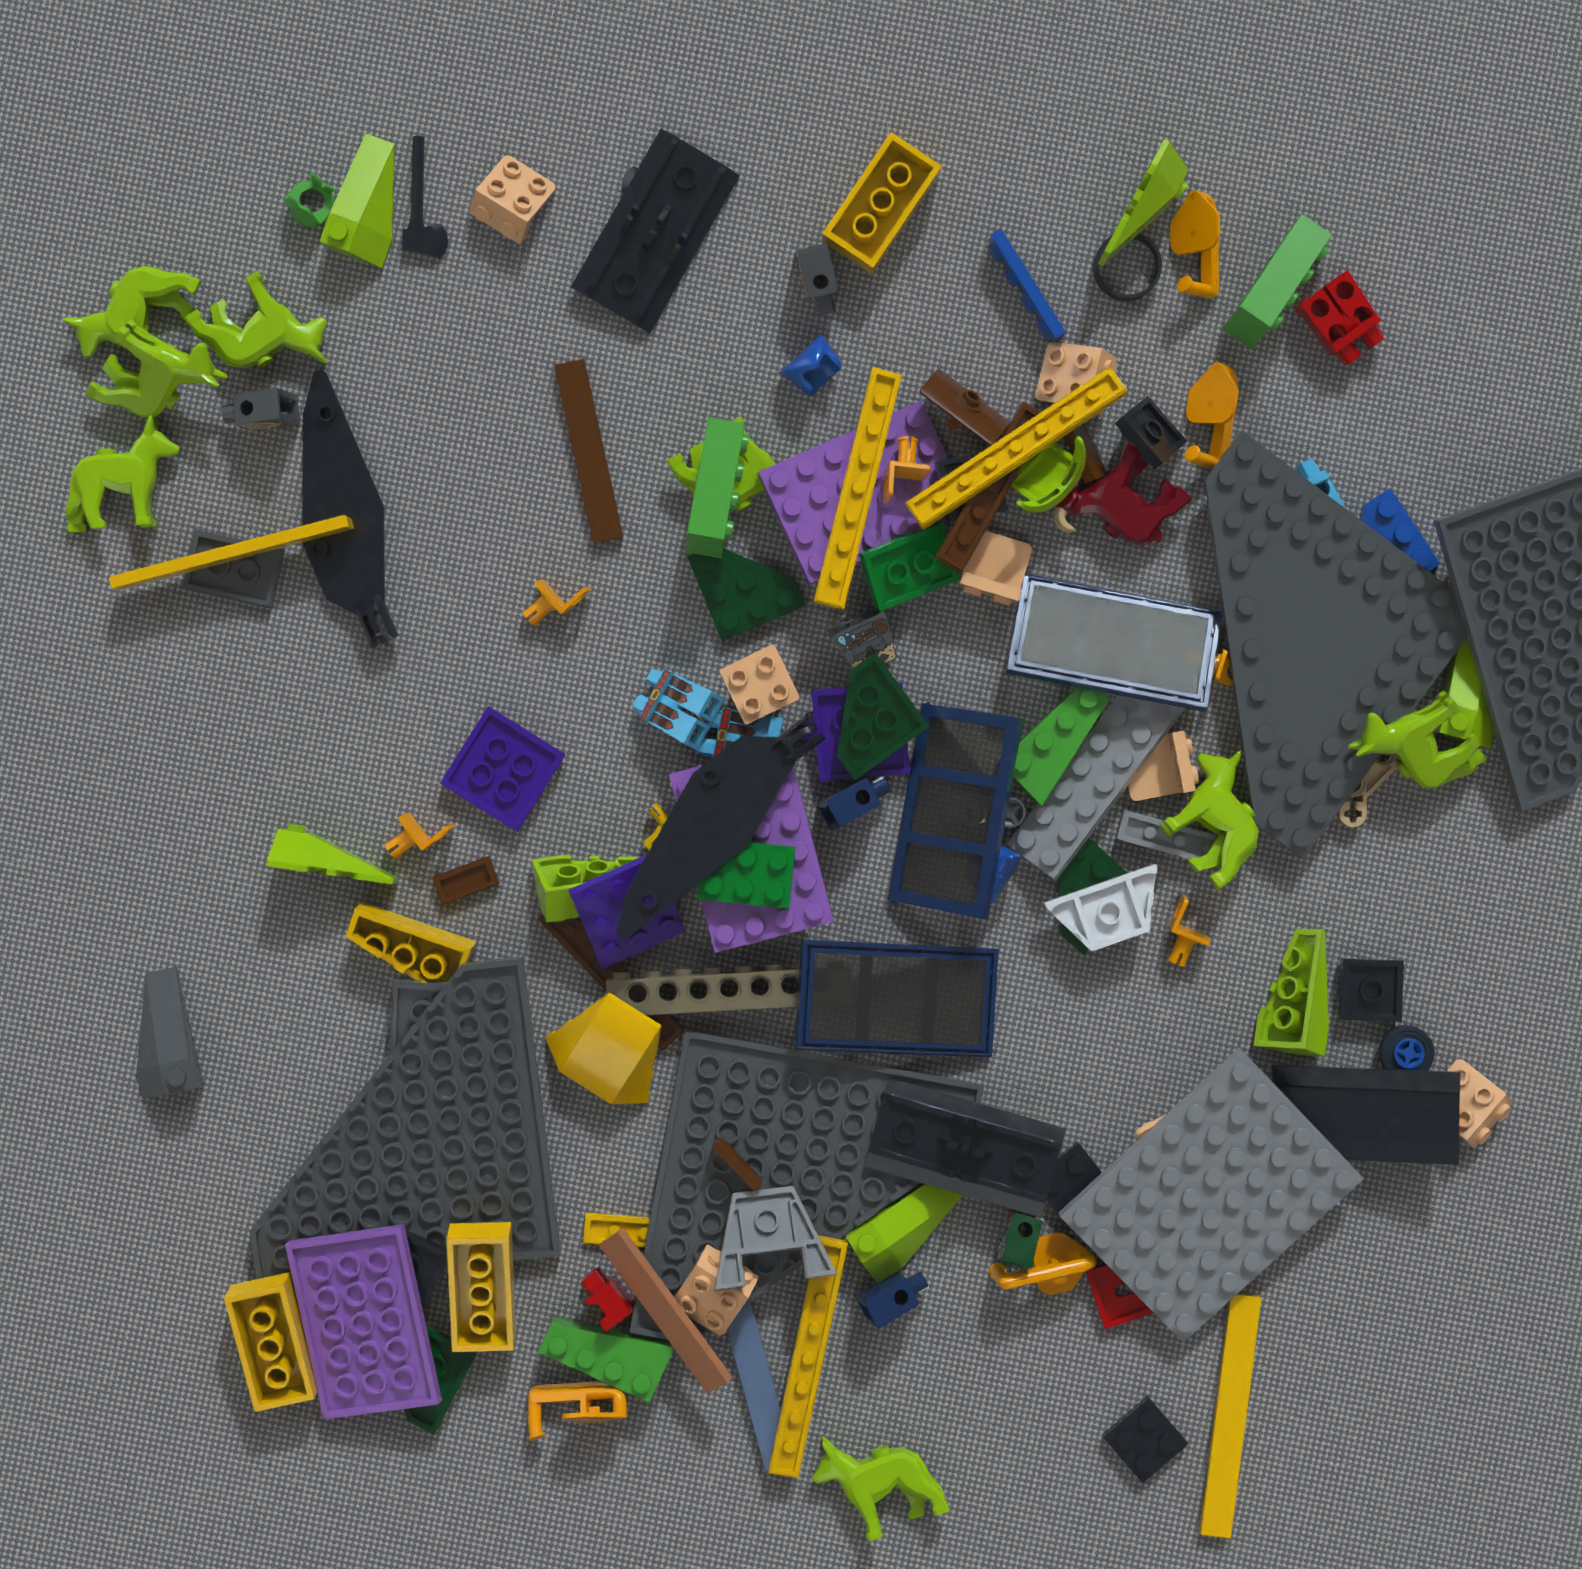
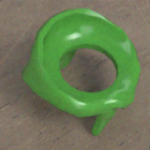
[284,172,335,227]

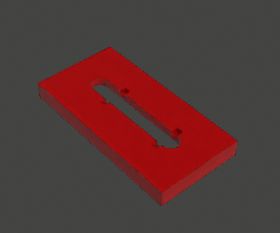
[1086,1263,1154,1329]

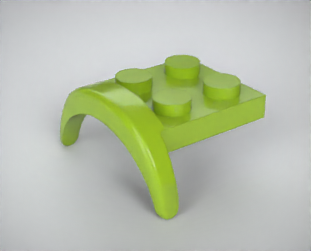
[1010,436,1086,513]

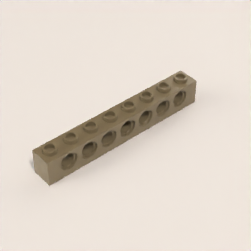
[606,960,852,1015]

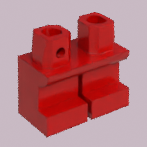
[580,1266,635,1331]

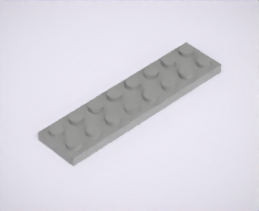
[1007,651,1198,881]

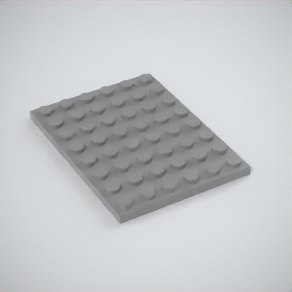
[1059,1047,1364,1342]

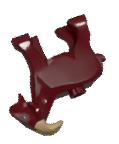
[1053,442,1193,546]

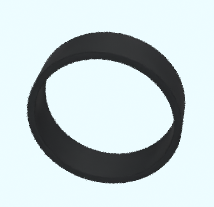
[1093,233,1162,301]

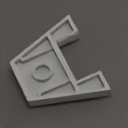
[714,1186,837,1291]

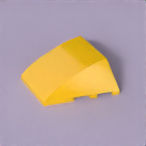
[545,992,662,1104]

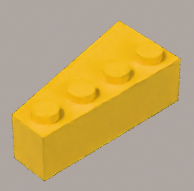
[345,901,476,991]

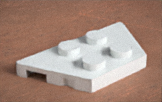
[1044,864,1158,951]

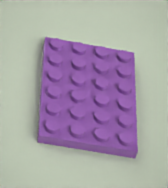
[757,401,948,585]
[669,765,834,953]
[285,1224,442,1419]

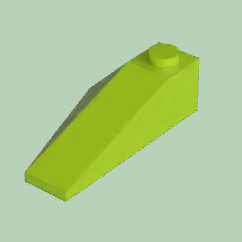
[320,133,395,269]
[1098,139,1189,266]
[1433,638,1495,749]
[266,823,398,885]
[531,855,640,922]
[1253,929,1329,1057]
[846,1183,962,1284]

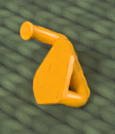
[1170,190,1220,298]
[1184,362,1239,469]
[989,1232,1097,1295]
[528,1381,627,1441]

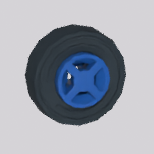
[1379,1025,1435,1071]

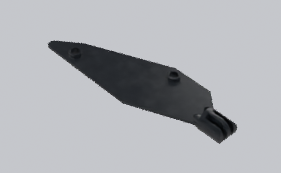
[303,370,399,648]
[617,715,826,939]

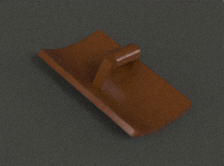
[919,368,1010,446]

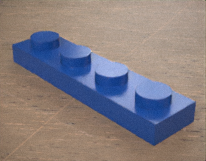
[988,229,1066,342]

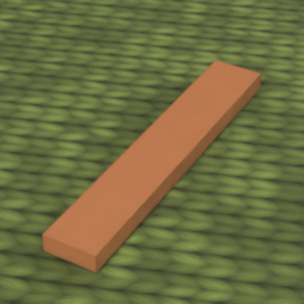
[599,1228,732,1394]

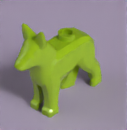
[61,266,203,358]
[184,271,327,369]
[85,319,228,418]
[66,415,180,533]
[666,416,776,513]
[1348,691,1487,788]
[1159,750,1259,891]
[812,1436,950,1542]

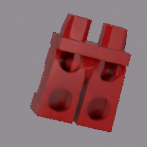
[1293,270,1385,366]

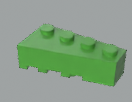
[1222,214,1332,349]
[686,417,749,559]
[997,687,1110,806]
[538,1317,674,1403]

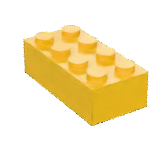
[822,132,942,275]
[446,1222,516,1352]
[224,1272,317,1412]

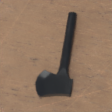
[402,136,448,259]

